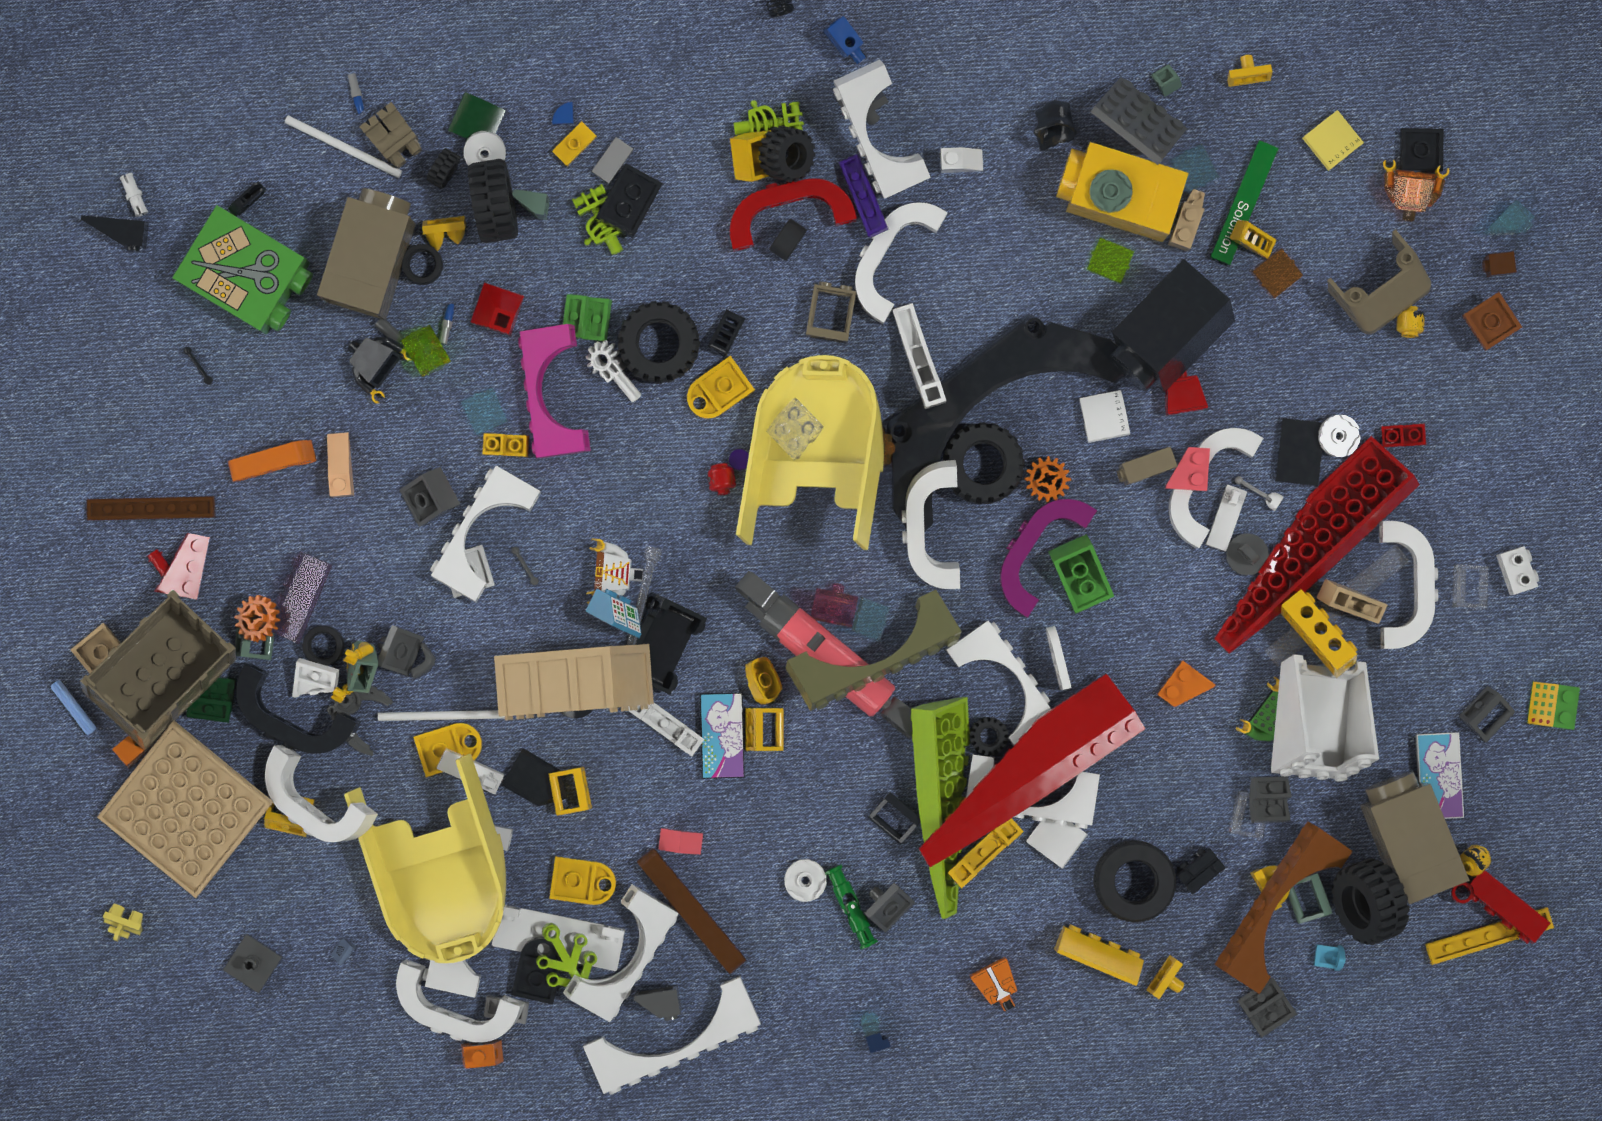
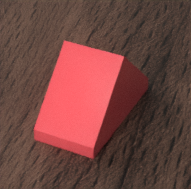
[658,828,703,855]

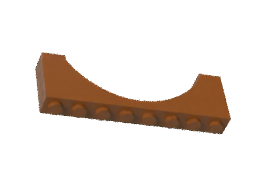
[1214,821,1353,994]

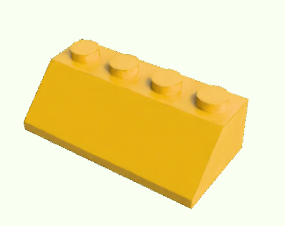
[1054,924,1144,986]

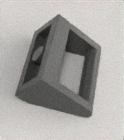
[1459,686,1515,743]

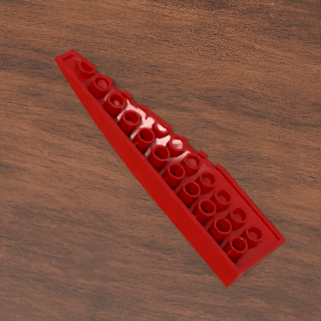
[1214,436,1420,654]

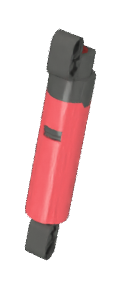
[735,571,913,739]

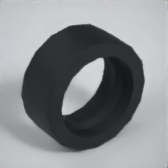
[402,243,443,285]
[302,625,345,666]

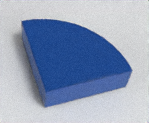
[552,102,574,125]

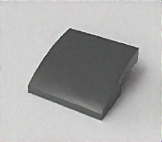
[1249,777,1292,823]
[1237,977,1297,1038]

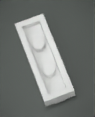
[1205,484,1247,552]
[437,748,504,794]

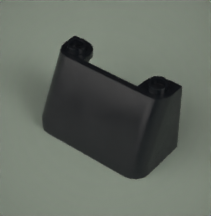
[624,592,707,695]

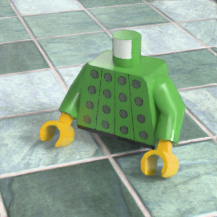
[1235,677,1279,742]

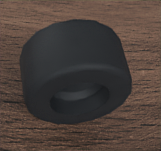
[769,219,807,261]

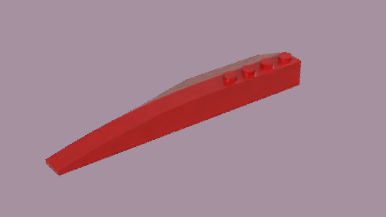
[919,673,1145,867]

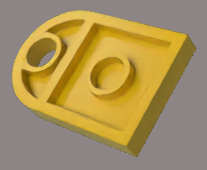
[687,355,755,419]
[413,723,482,777]
[549,856,616,905]

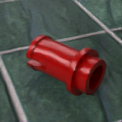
[147,549,170,577]

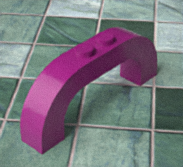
[1000,499,1097,618]

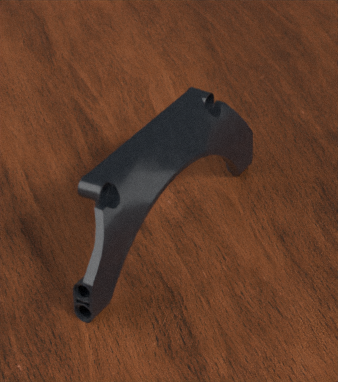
[886,315,1125,531]

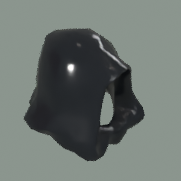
[1034,100,1077,150]

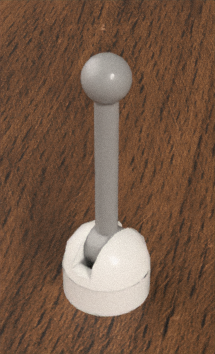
[1235,476,1284,511]

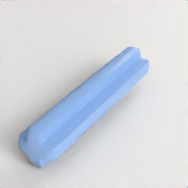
[50,680,96,735]

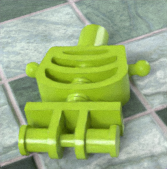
[733,100,804,135]
[572,184,623,255]

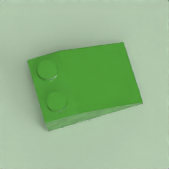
[1048,534,1114,614]

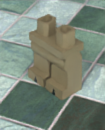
[359,102,422,169]

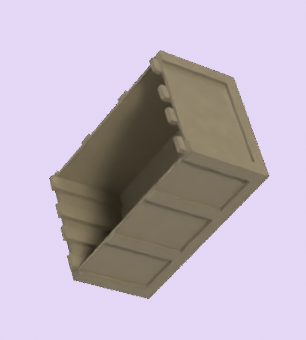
[80,590,236,751]

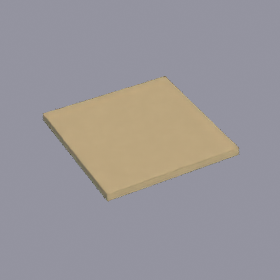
[97,721,273,898]

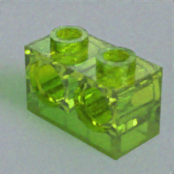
[401,325,451,377]

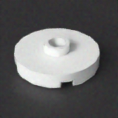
[464,131,506,166]
[1319,415,1360,457]
[784,859,827,902]

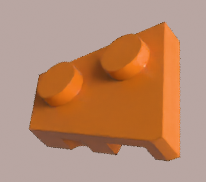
[1157,660,1215,707]

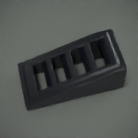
[708,309,745,357]

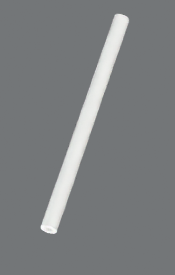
[285,115,402,178]
[378,710,505,721]

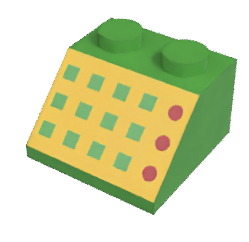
[1527,681,1580,730]

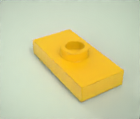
[552,121,597,167]

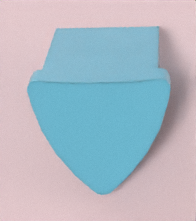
[1313,944,1346,971]

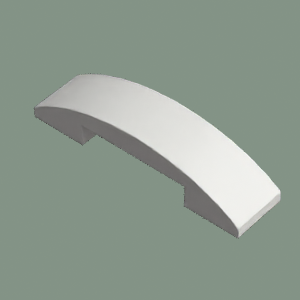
[628,703,705,756]

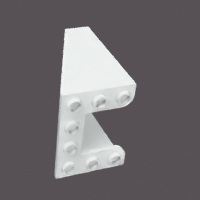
[1271,655,1379,782]

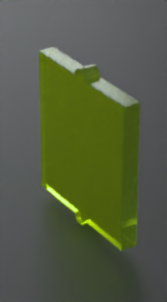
[1086,237,1134,284]

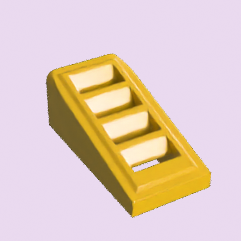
[1230,220,1276,259]

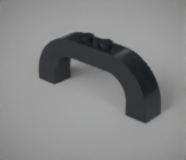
[236,663,361,754]

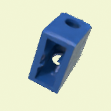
[823,16,867,64]

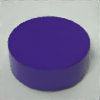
[729,449,749,471]

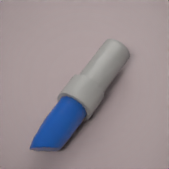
[347,73,364,114]
[439,304,454,344]

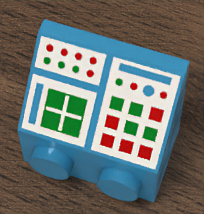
[585,588,641,638]

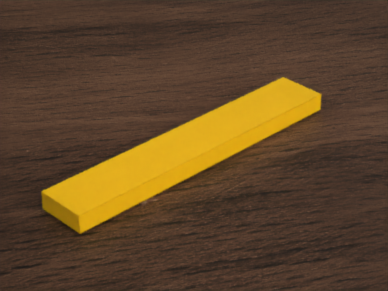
[1425,907,1554,965]

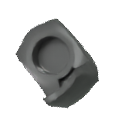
[410,642,436,679]

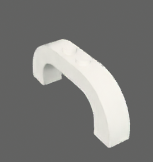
[855,203,948,324]
[1168,428,1264,549]
[902,460,960,589]
[1379,521,1438,649]
[265,745,378,842]
[396,959,525,1042]

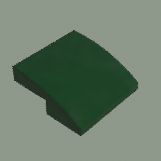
[447,92,506,140]
[187,676,237,723]

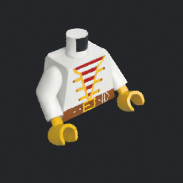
[586,538,643,604]

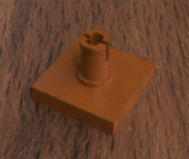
[1462,292,1522,351]

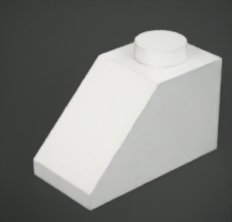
[940,147,983,173]

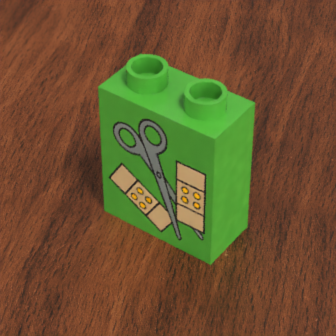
[172,205,313,335]

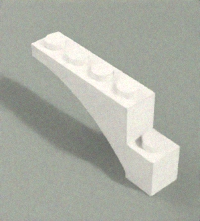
[892,303,946,409]

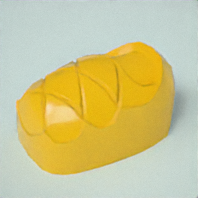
[745,657,782,705]

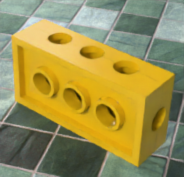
[1281,589,1357,679]

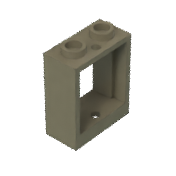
[806,282,856,343]
[1116,446,1178,486]

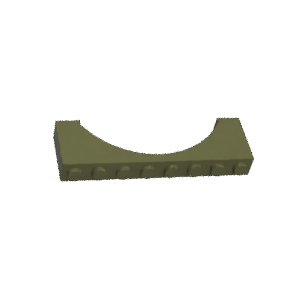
[786,590,962,711]

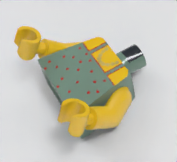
[331,640,378,703]

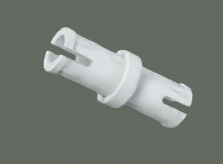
[120,173,148,217]

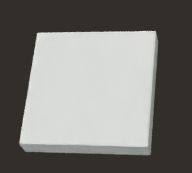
[451,545,495,598]

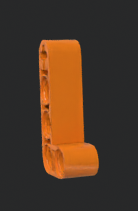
[228,440,317,482]

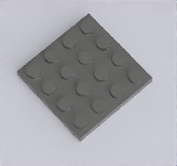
[1091,77,1187,165]

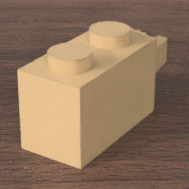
[1168,189,1205,252]

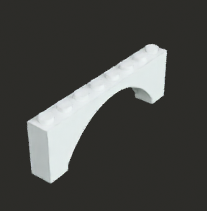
[422,825,513,998]
[583,976,761,1095]

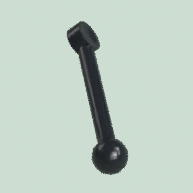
[183,347,213,385]

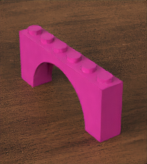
[518,324,591,458]

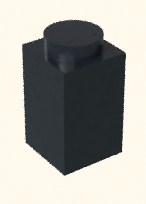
[1109,259,1235,393]

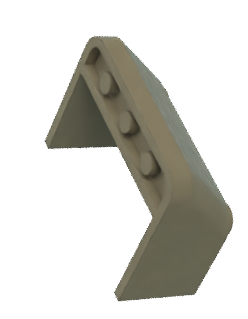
[1327,229,1431,334]

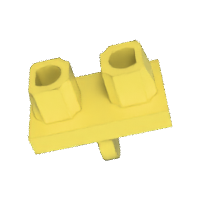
[103,903,143,942]

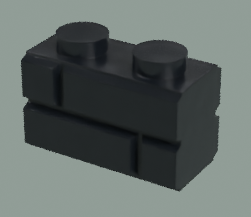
[1176,847,1226,895]

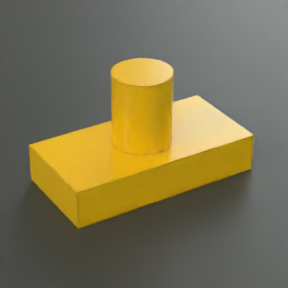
[1227,55,1272,87]
[1146,955,1184,999]

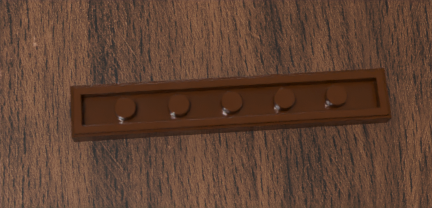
[87,496,216,521]

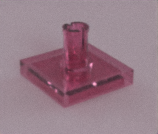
[811,583,858,627]

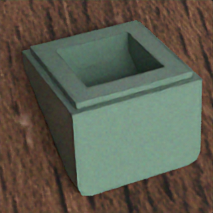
[1151,64,1182,97]

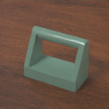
[512,190,550,220]
[234,613,276,660]
[1288,872,1332,924]

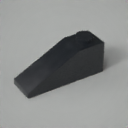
[81,215,149,252]

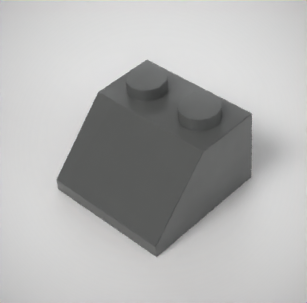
[400,467,460,527]
[634,985,682,1021]

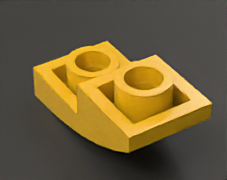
[482,433,529,457]

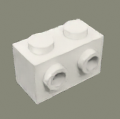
[1496,546,1539,595]

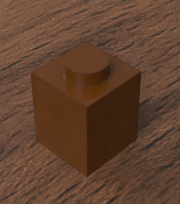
[1482,251,1516,278]

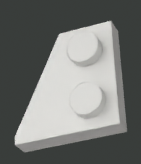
[292,658,339,698]

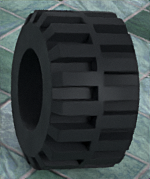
[758,126,816,182]

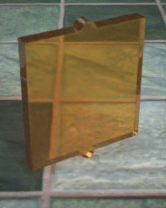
[1252,248,1303,298]

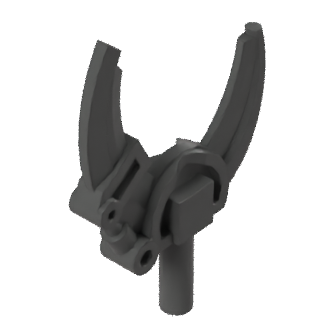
[327,686,393,756]

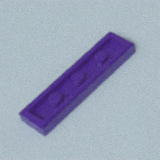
[838,154,889,238]

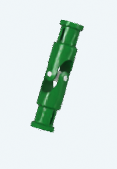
[825,864,878,950]

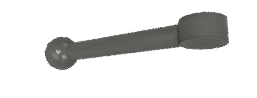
[511,546,539,585]

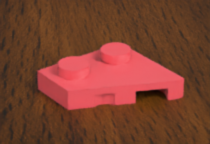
[1165,447,1210,491]

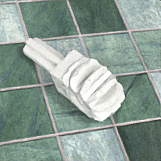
[586,340,641,402]

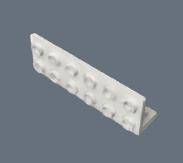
[492,905,625,971]

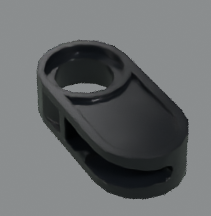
[228,181,266,217]

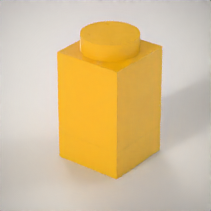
[1056,142,1189,242]

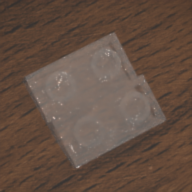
[766,398,824,460]

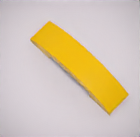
[947,818,1024,889]

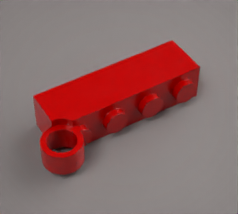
[1451,870,1551,944]

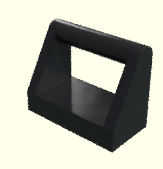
[868,791,921,845]

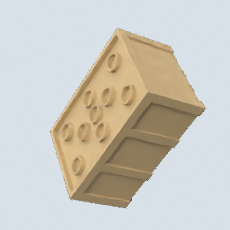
[494,644,654,720]

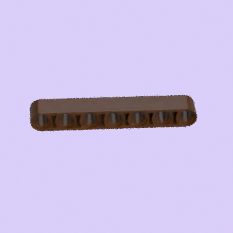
[637,848,747,974]

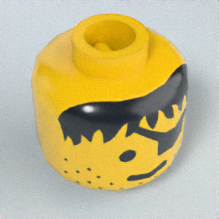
[1396,306,1425,338]
[1460,845,1491,876]

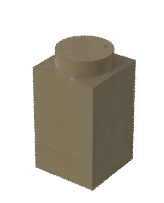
[317,188,416,320]
[1360,771,1470,905]

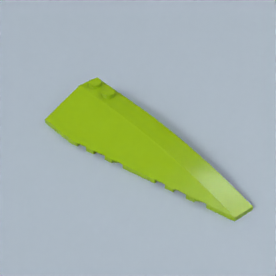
[911,697,970,919]

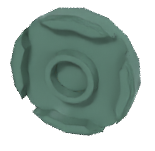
[1089,170,1133,213]

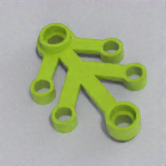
[536,923,597,987]

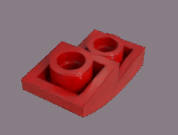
[1381,424,1427,448]

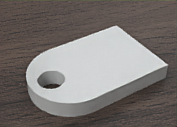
[1046,626,1072,690]

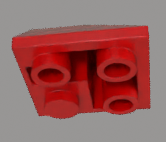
[471,282,525,336]

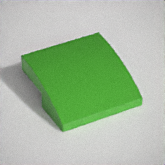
[563,294,612,342]

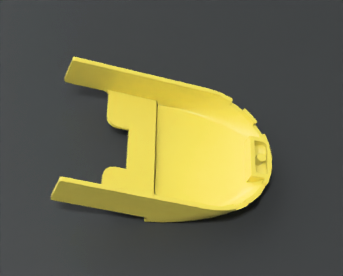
[736,355,884,550]
[344,754,506,963]

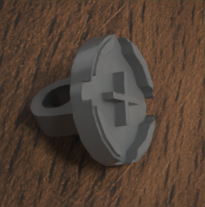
[1226,533,1269,576]

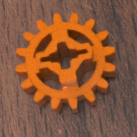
[1024,456,1071,503]
[234,595,280,642]

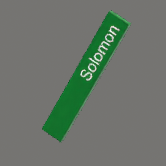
[1210,140,1279,266]

